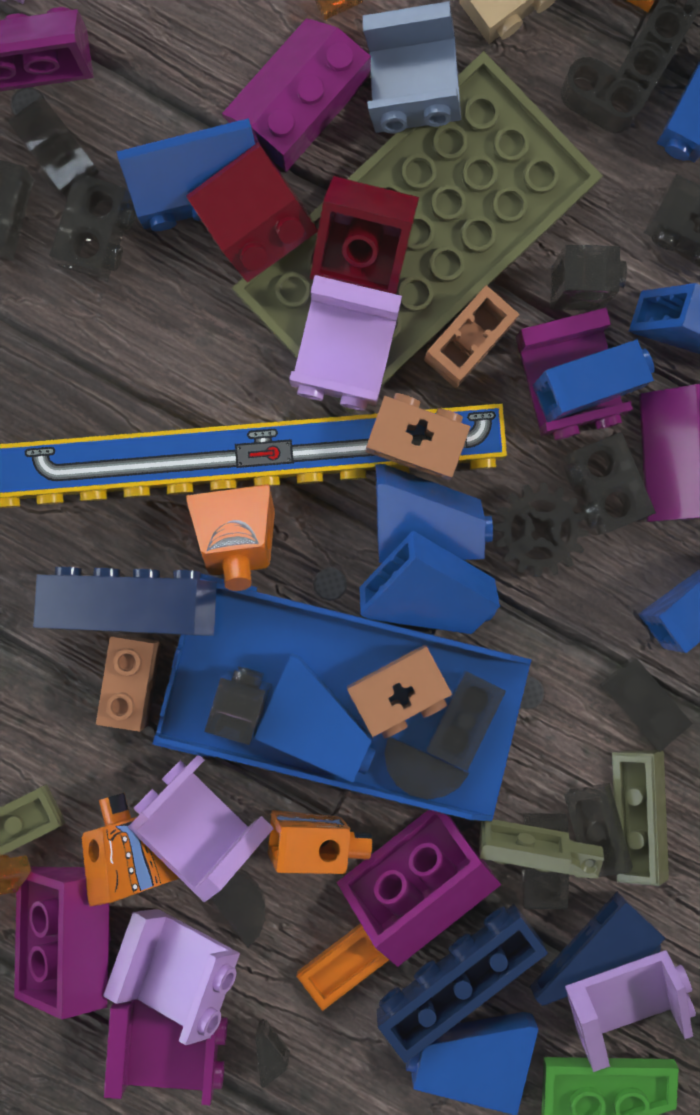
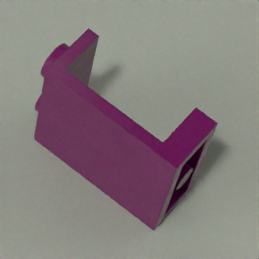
[515,307,633,440]
[104,999,228,1106]

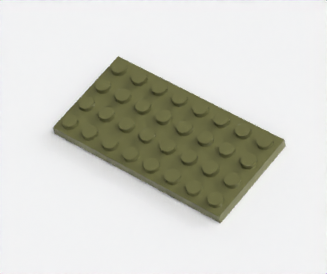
[232,51,603,415]

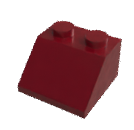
[186,142,318,283]
[310,176,419,294]

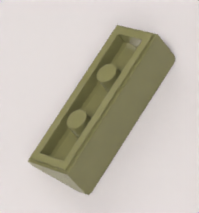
[612,750,669,886]

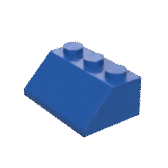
[117,118,255,231]

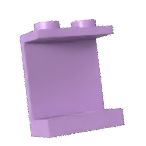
[289,275,402,411]
[128,755,274,902]
[103,909,240,1045]
[565,950,696,1072]

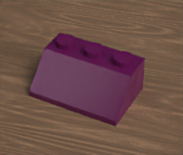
[0,7,94,92]
[222,18,371,172]
[639,384,700,522]
[337,810,501,967]
[14,866,111,1020]

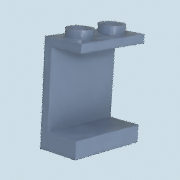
[362,1,461,133]

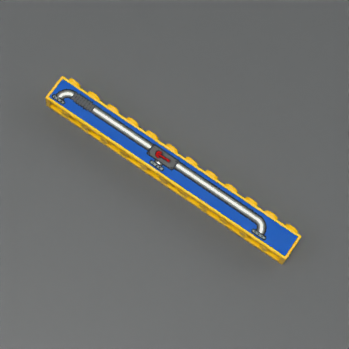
[0,403,507,508]

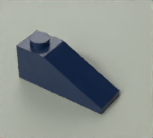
[530,891,666,1006]

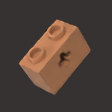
[424,285,520,389]
[365,393,471,482]
[96,634,162,732]
[347,645,453,739]

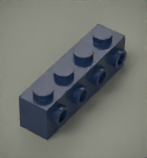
[33,567,217,636]
[376,904,548,1063]

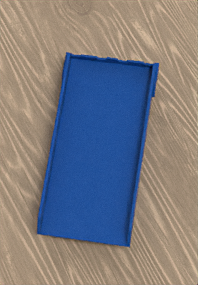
[153,573,532,821]

